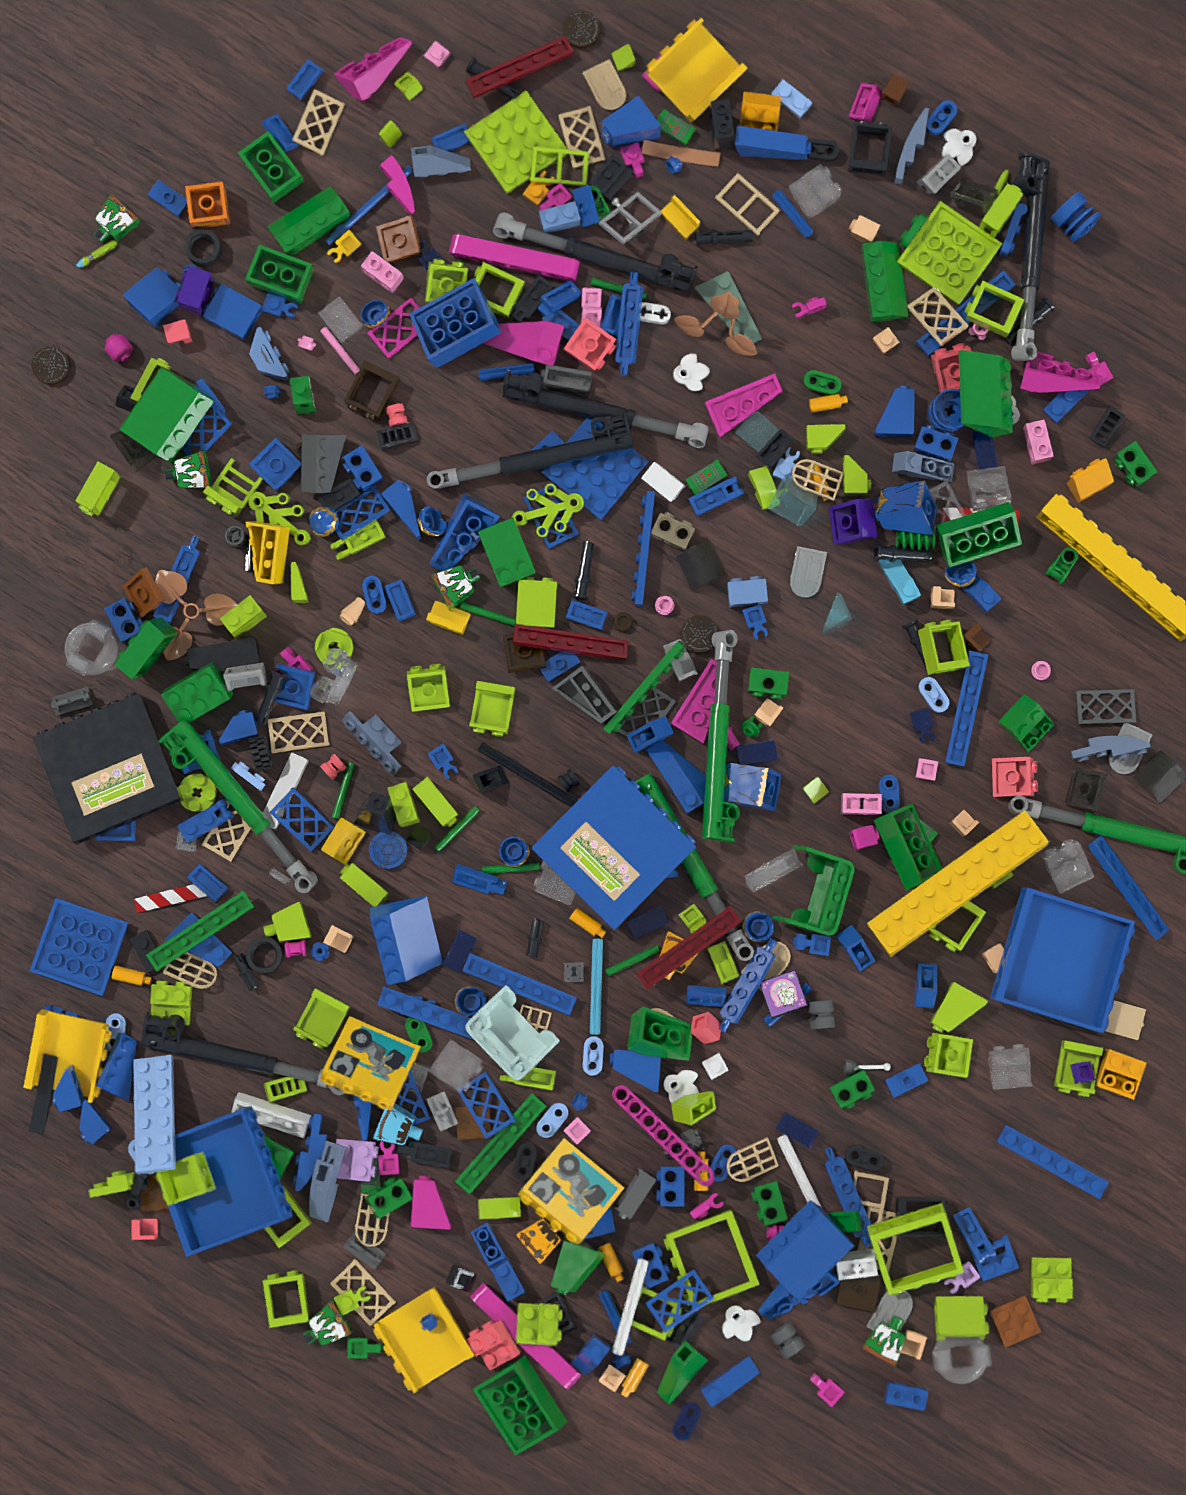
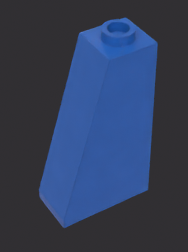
[735,126,811,160]

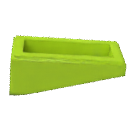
[291,562,308,603]
[263,1076,307,1102]

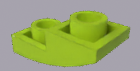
[748,466,780,510]
[478,1197,521,1220]

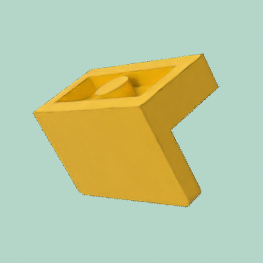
[661,195,700,240]
[426,601,470,635]
[321,818,366,865]

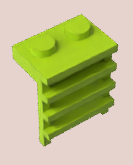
[203,458,263,517]

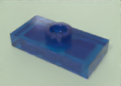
[972,431,998,470]
[627,905,669,939]
[443,930,477,973]

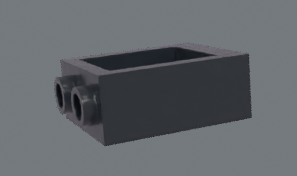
[709,99,734,152]
[848,121,892,176]
[895,1196,948,1237]

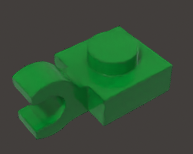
[348,1338,382,1358]

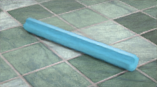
[590,939,603,1035]

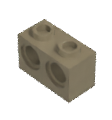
[650,512,695,552]

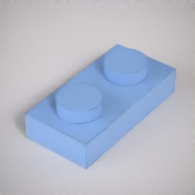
[771,80,812,118]

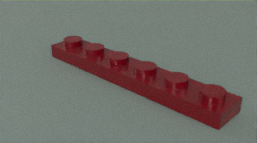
[465,36,574,99]
[513,624,629,661]
[636,906,742,990]

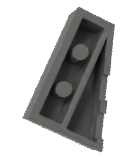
[301,434,346,493]
[552,666,618,724]

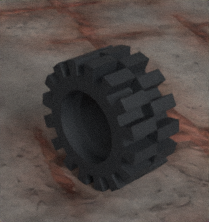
[249,735,273,772]

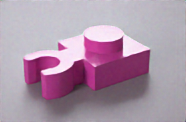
[378,1141,399,1175]

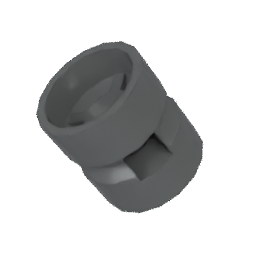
[808,1000,835,1029]
[770,1322,805,1359]

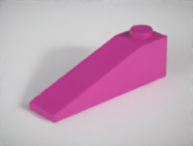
[334,37,412,101]
[483,321,565,366]
[1021,352,1102,393]

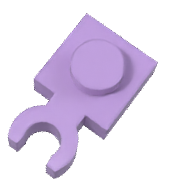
[944,1260,980,1294]

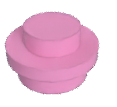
[297,335,316,350]
[655,596,674,615]
[1031,661,1051,680]

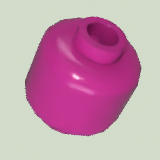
[104,334,133,363]

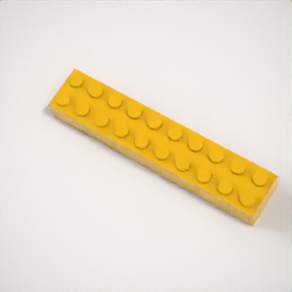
[1036,494,1186,642]
[867,811,1048,957]

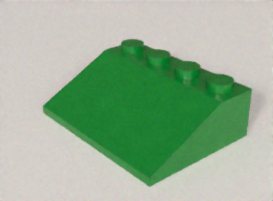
[959,350,1013,438]
[119,367,214,463]
[472,1355,567,1456]

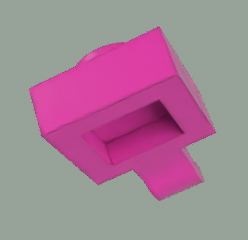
[620,142,644,178]
[539,183,572,211]
[792,297,827,318]
[1085,352,1113,385]
[280,646,313,670]
[689,1193,724,1220]
[810,1373,845,1407]

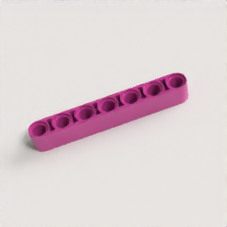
[449,234,580,281]
[612,1085,715,1187]
[470,1282,581,1390]

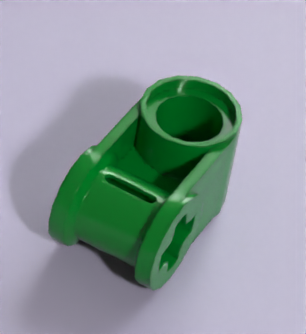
[590,186,611,225]
[1045,547,1078,585]

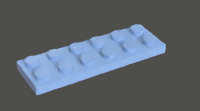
[134,1055,176,1174]

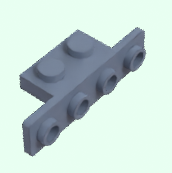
[342,711,402,776]

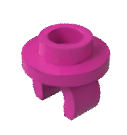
[767,1223,784,1241]

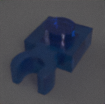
[418,239,442,272]
[910,708,935,744]

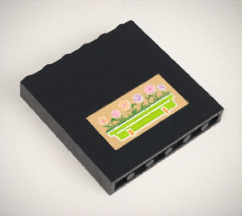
[33,693,184,845]

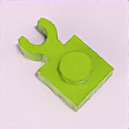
[334,1286,371,1315]

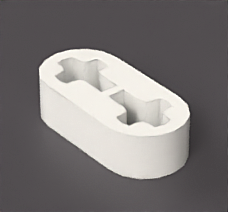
[640,303,671,324]

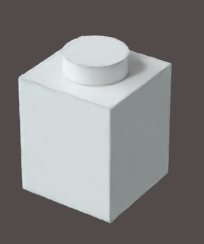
[702,1053,728,1080]

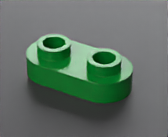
[900,214,928,249]
[804,370,841,395]
[405,1017,432,1053]

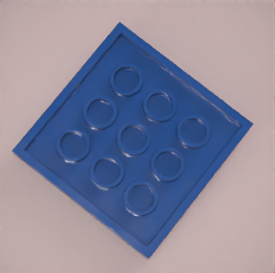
[542,418,649,521]
[30,898,129,996]

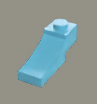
[878,560,921,606]

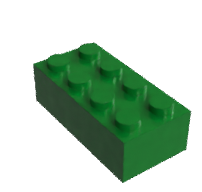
[936,502,1022,568]

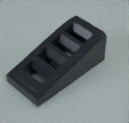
[1089,406,1126,448]
[376,422,418,451]
[542,1292,577,1336]

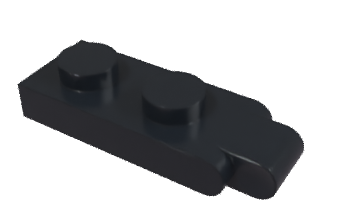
[511,275,554,323]

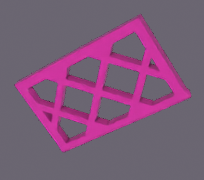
[367,297,419,359]

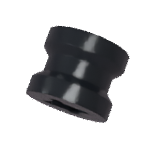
[557,768,580,793]

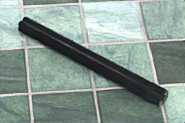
[478,742,578,807]

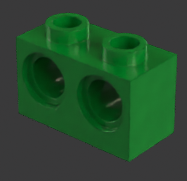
[1114,441,1157,488]
[828,1069,875,1110]
[364,1177,412,1219]
[751,1181,788,1226]

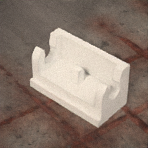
[642,462,685,502]
[837,1249,878,1280]

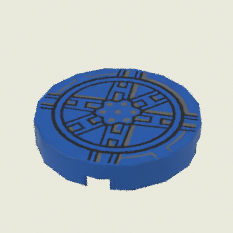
[369,831,408,869]

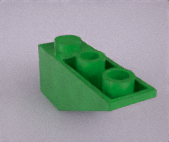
[657,1341,708,1405]

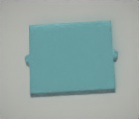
[735,410,780,453]

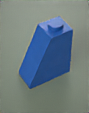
[874,386,915,438]
[609,1049,661,1092]
[570,1332,610,1376]

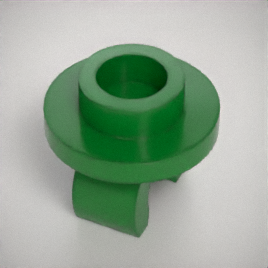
[742,716,763,737]

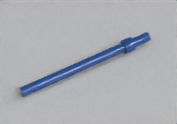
[325,165,413,246]

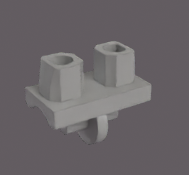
[427,1091,458,1131]

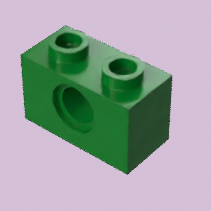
[748,668,789,700]

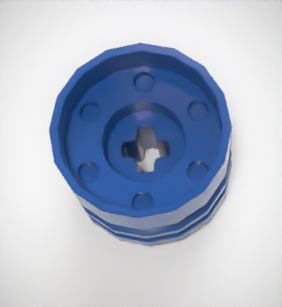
[1050,191,1102,243]
[928,389,963,433]

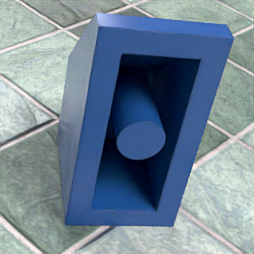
[961,575,1001,614]
[219,710,260,745]
[627,716,674,753]
[836,925,875,972]
[914,963,937,1009]
[52,1065,85,1112]
[80,1099,113,1144]

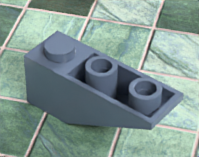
[411,146,471,177]
[892,451,954,482]

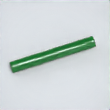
[591,278,647,300]
[460,602,516,627]
[332,762,355,819]
[434,806,480,852]
[482,862,540,874]
[605,945,660,977]

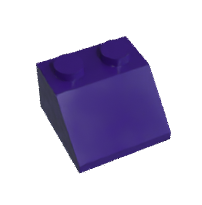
[176,266,215,317]
[829,499,877,545]

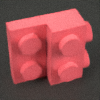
[563,318,616,372]
[931,343,971,393]
[992,757,1038,797]
[466,1319,520,1370]

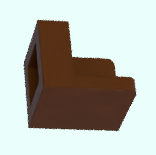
[881,73,909,107]
[963,622,991,653]

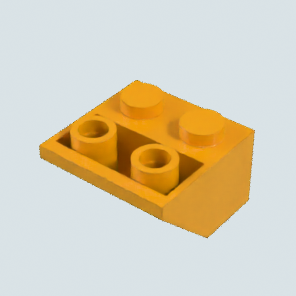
[740,92,781,131]
[1067,458,1114,503]
[1096,1049,1146,1100]

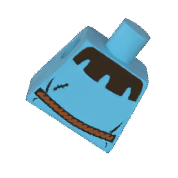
[374,1103,423,1145]

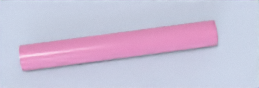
[320,327,360,375]

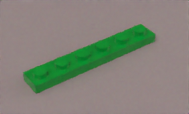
[603,641,686,734]
[146,891,254,971]
[455,1093,546,1195]

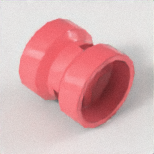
[385,404,408,427]
[320,754,347,780]

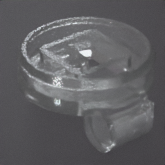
[64,618,118,676]
[310,648,359,707]
[932,1337,992,1384]

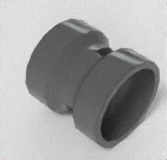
[225,526,246,548]

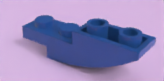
[293,1113,328,1191]
[470,1223,526,1302]

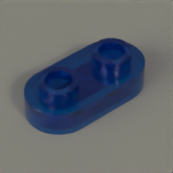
[672,1402,701,1440]

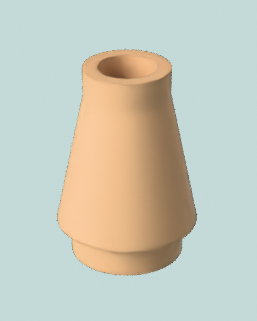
[339,597,366,626]

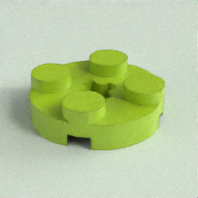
[315,628,354,667]
[179,774,217,812]

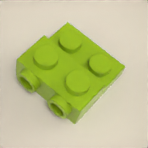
[425,259,468,302]
[407,664,450,712]
[150,981,192,1025]
[924,1033,973,1078]
[89,1170,136,1198]
[1031,1257,1072,1302]
[516,1303,562,1346]

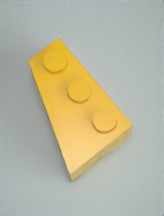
[246,521,290,584]

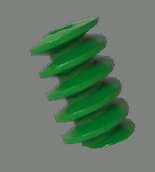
[895,530,935,550]

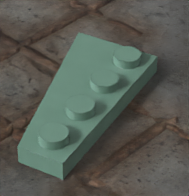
[694,271,762,343]

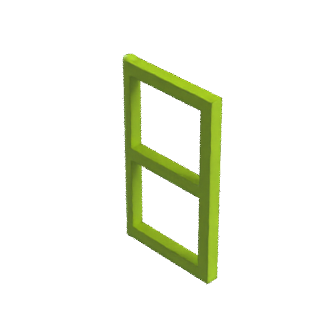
[530,147,589,186]

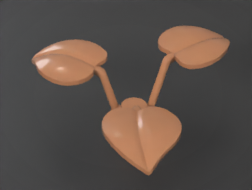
[674,291,758,356]
[155,570,237,660]

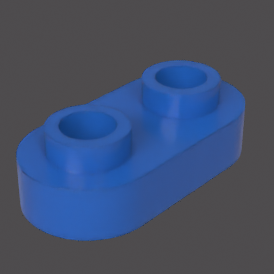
[926,100,957,135]
[362,576,386,614]
[879,775,900,813]
[709,1144,737,1182]

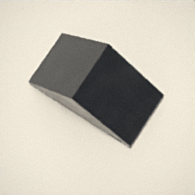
[473,765,509,795]

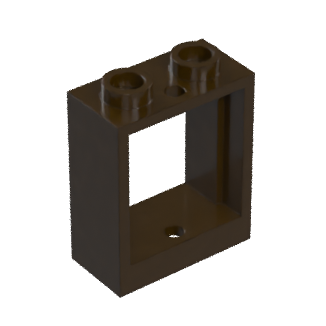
[344,360,400,421]

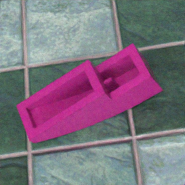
[379,155,414,215]

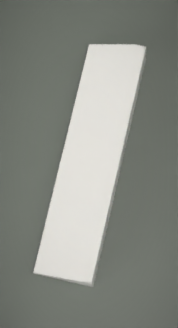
[263,753,309,830]
[231,1092,312,1138]

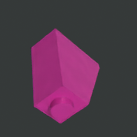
[411,1175,451,1229]

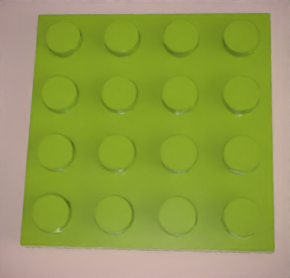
[464,91,568,194]
[897,201,1002,306]

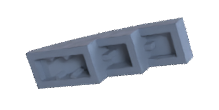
[894,108,929,184]

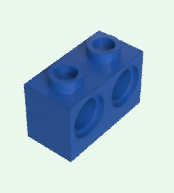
[913,425,958,462]
[343,445,384,492]
[104,598,143,644]
[657,1166,684,1206]
[632,1242,670,1289]
[884,1381,928,1411]

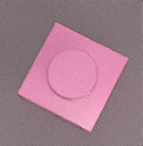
[424,41,450,68]
[581,288,601,308]
[581,306,602,327]
[915,758,938,781]
[564,1117,591,1144]

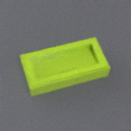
[707,941,740,984]

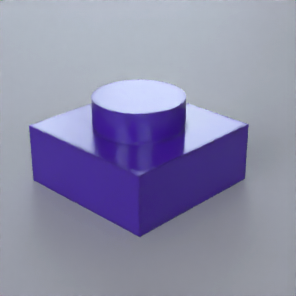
[1070,1061,1095,1084]

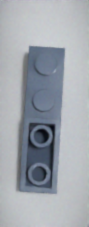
[1070,736,1151,762]
[309,1141,346,1222]

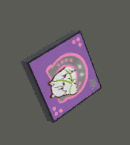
[760,970,808,1019]

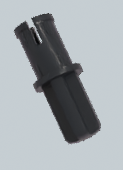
[244,534,254,573]
[525,919,544,958]
[232,953,259,991]

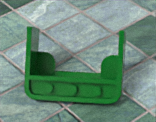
[772,845,855,935]

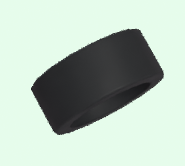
[184,229,222,267]
[246,937,284,974]

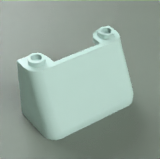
[466,985,560,1080]

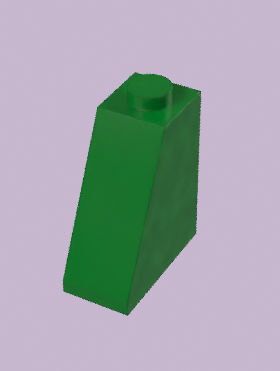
[551,1241,605,1295]

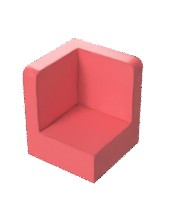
[163,319,192,344]
[691,1012,721,1044]
[132,1218,158,1240]

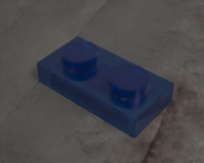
[736,740,778,765]
[775,1112,819,1149]

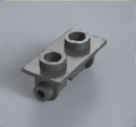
[51,687,93,716]
[663,1129,703,1160]
[343,1231,386,1270]

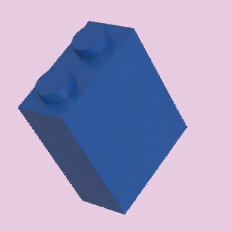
[203,284,262,342]

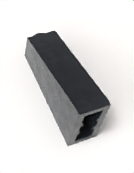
[185,637,261,674]
[354,792,397,835]

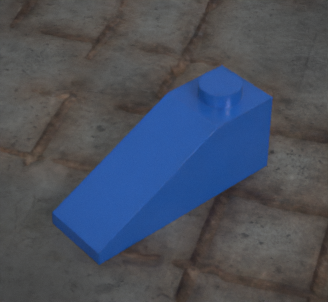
[381,480,421,540]
[700,1356,760,1407]

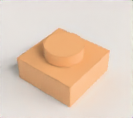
[872,327,899,354]
[599,1364,626,1392]

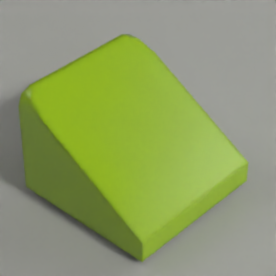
[611,44,636,71]
[394,72,423,100]
[379,121,402,148]
[802,776,829,804]
[679,904,707,933]

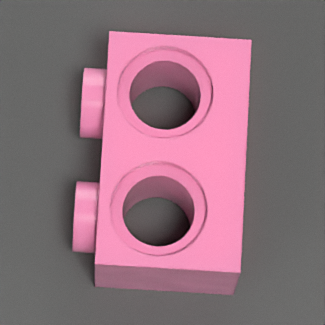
[361,251,404,294]
[1023,420,1053,465]
[841,793,882,815]

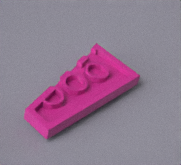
[705,374,782,438]
[671,659,717,744]

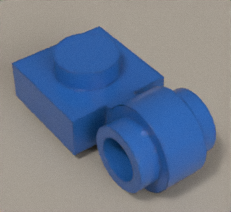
[793,933,831,956]

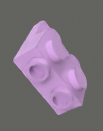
[336,1139,378,1181]

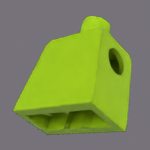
[263,902,312,942]

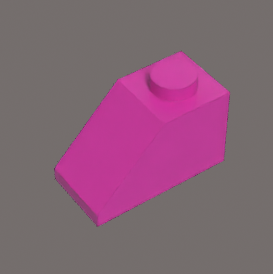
[849,825,880,851]

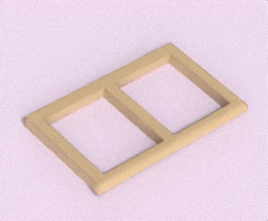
[715,174,780,235]
[853,1171,889,1223]

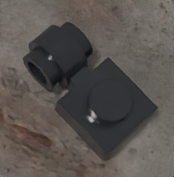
[126,1173,150,1210]

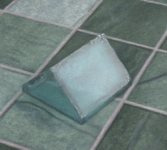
[768,475,817,527]
[821,592,852,635]

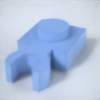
[772,447,800,483]

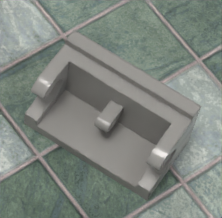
[917,154,961,194]
[663,639,698,683]
[223,663,268,691]

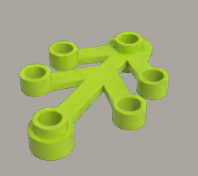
[512,484,584,537]
[249,492,311,545]

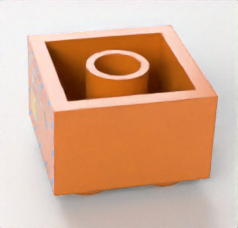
[185,181,230,229]

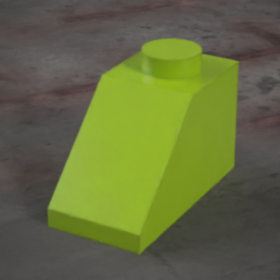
[806,424,845,454]
[843,455,871,496]
[671,1091,716,1125]

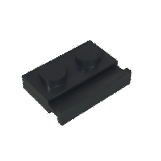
[589,154,634,201]

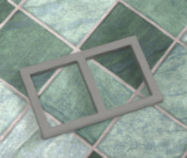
[599,192,662,244]

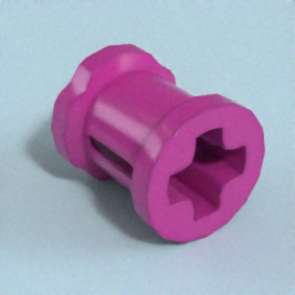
[285,939,307,958]

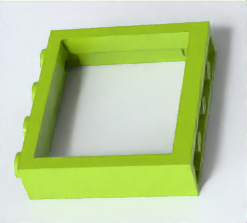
[867,1203,964,1295]
[664,1209,759,1306]

